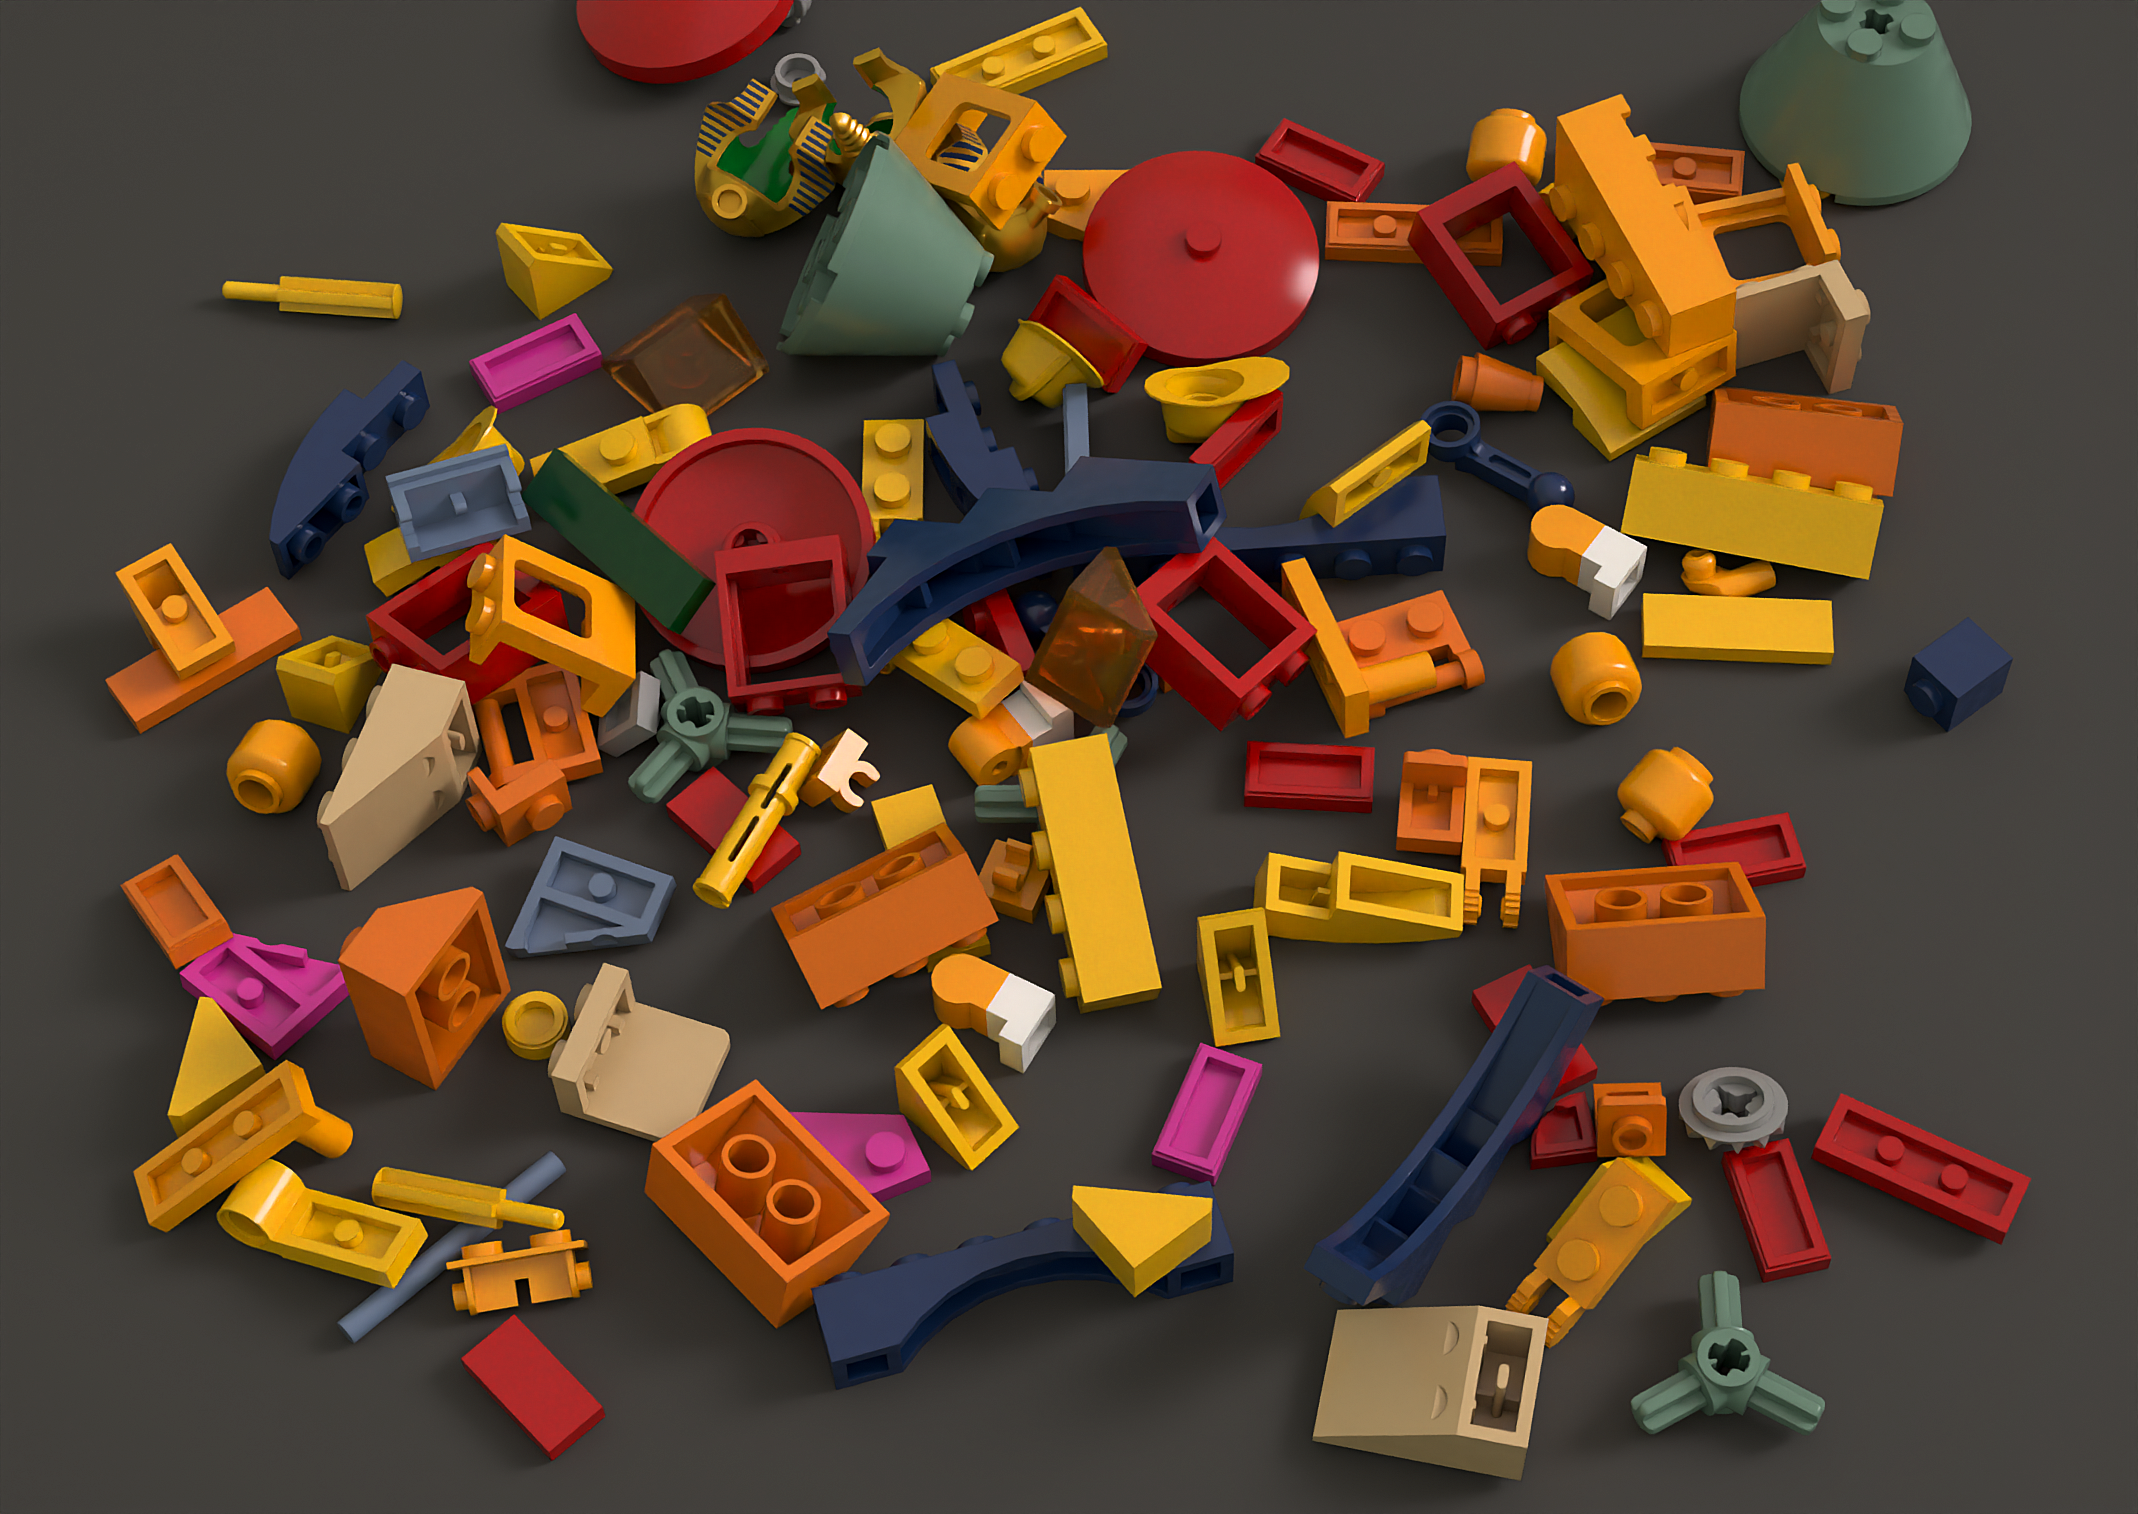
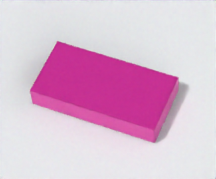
[469,313,604,415]
[1151,1043,1263,1187]

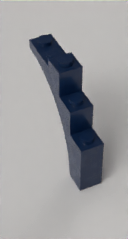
[827,456,1227,686]
[1303,965,1605,1306]

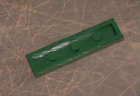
[521,448,716,635]

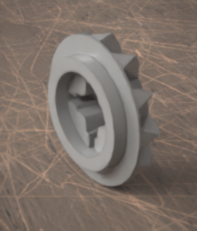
[1679,1067,1788,1154]

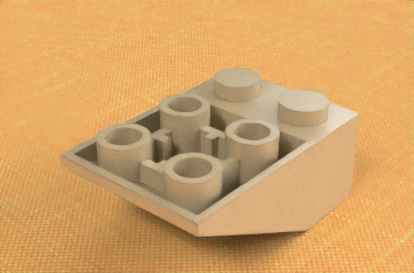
[317,663,483,891]
[1312,1305,1549,1481]

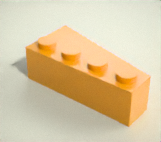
[1549,94,1737,358]

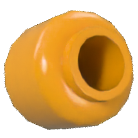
[1466,108,1547,187]
[1550,632,1642,726]
[226,719,322,814]
[1617,747,1714,844]

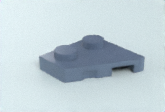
[504,836,677,958]

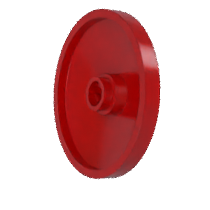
[576,0,794,84]
[1082,151,1319,368]
[634,428,876,674]

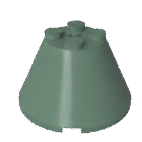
[1738,0,1972,206]
[776,130,994,358]

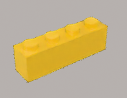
[1620,447,1884,580]
[1018,733,1162,1014]

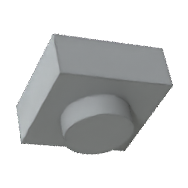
[597,671,661,758]

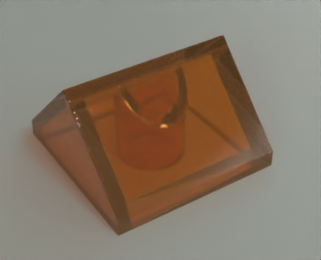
[601,293,769,416]
[1024,546,1158,728]

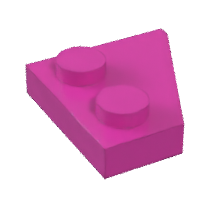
[179,933,349,1060]
[789,1112,932,1203]

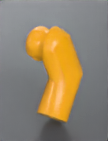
[1681,548,1776,597]

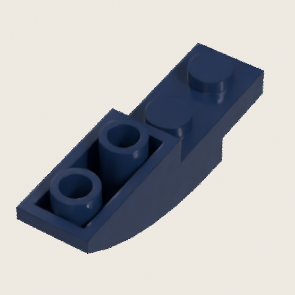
[925,359,1052,580]
[269,360,430,580]

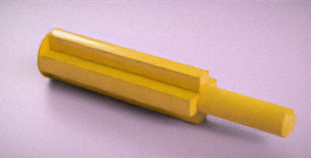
[222,276,403,319]
[372,1167,564,1230]

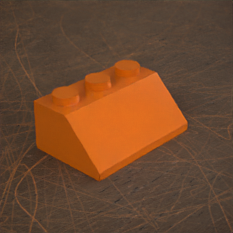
[1705,386,1904,499]
[770,822,999,1010]
[1545,862,1766,1006]
[337,887,511,1091]
[644,1079,890,1329]

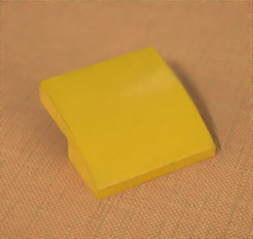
[1536,305,1706,461]
[1299,420,1431,528]

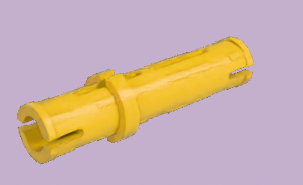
[693,732,822,909]

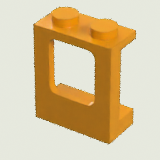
[894,72,1067,231]
[1676,162,1841,288]
[1548,278,1737,430]
[465,534,636,718]

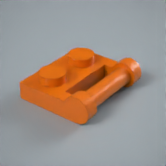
[1337,590,1485,720]
[471,663,603,790]

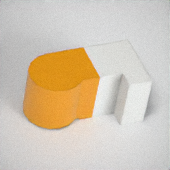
[1527,505,1647,621]
[948,667,1074,786]
[931,953,1056,1074]

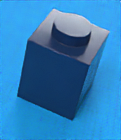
[1903,617,2013,732]

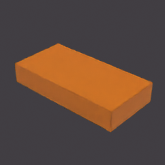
[120,854,234,969]

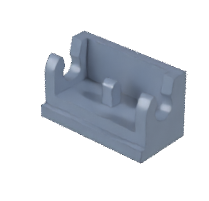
[385,443,532,563]

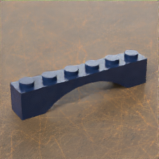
[1072,475,1447,597]
[811,1181,1234,1390]

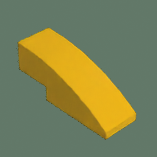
[1253,851,1464,944]

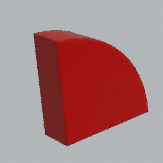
[1529,1091,1597,1170]

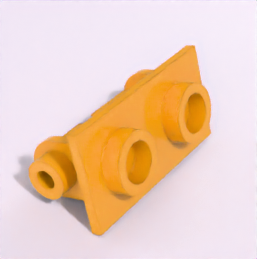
[446,1229,593,1316]

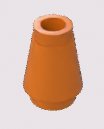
[1451,352,1544,412]

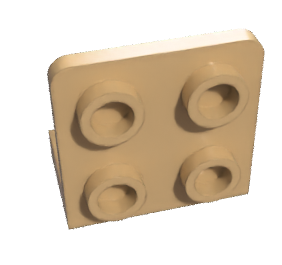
[1733,259,1870,395]
[548,963,731,1142]

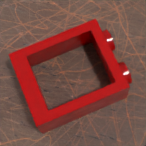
[1407,161,1594,351]
[714,534,863,716]
[1110,536,1318,732]
[366,542,571,706]

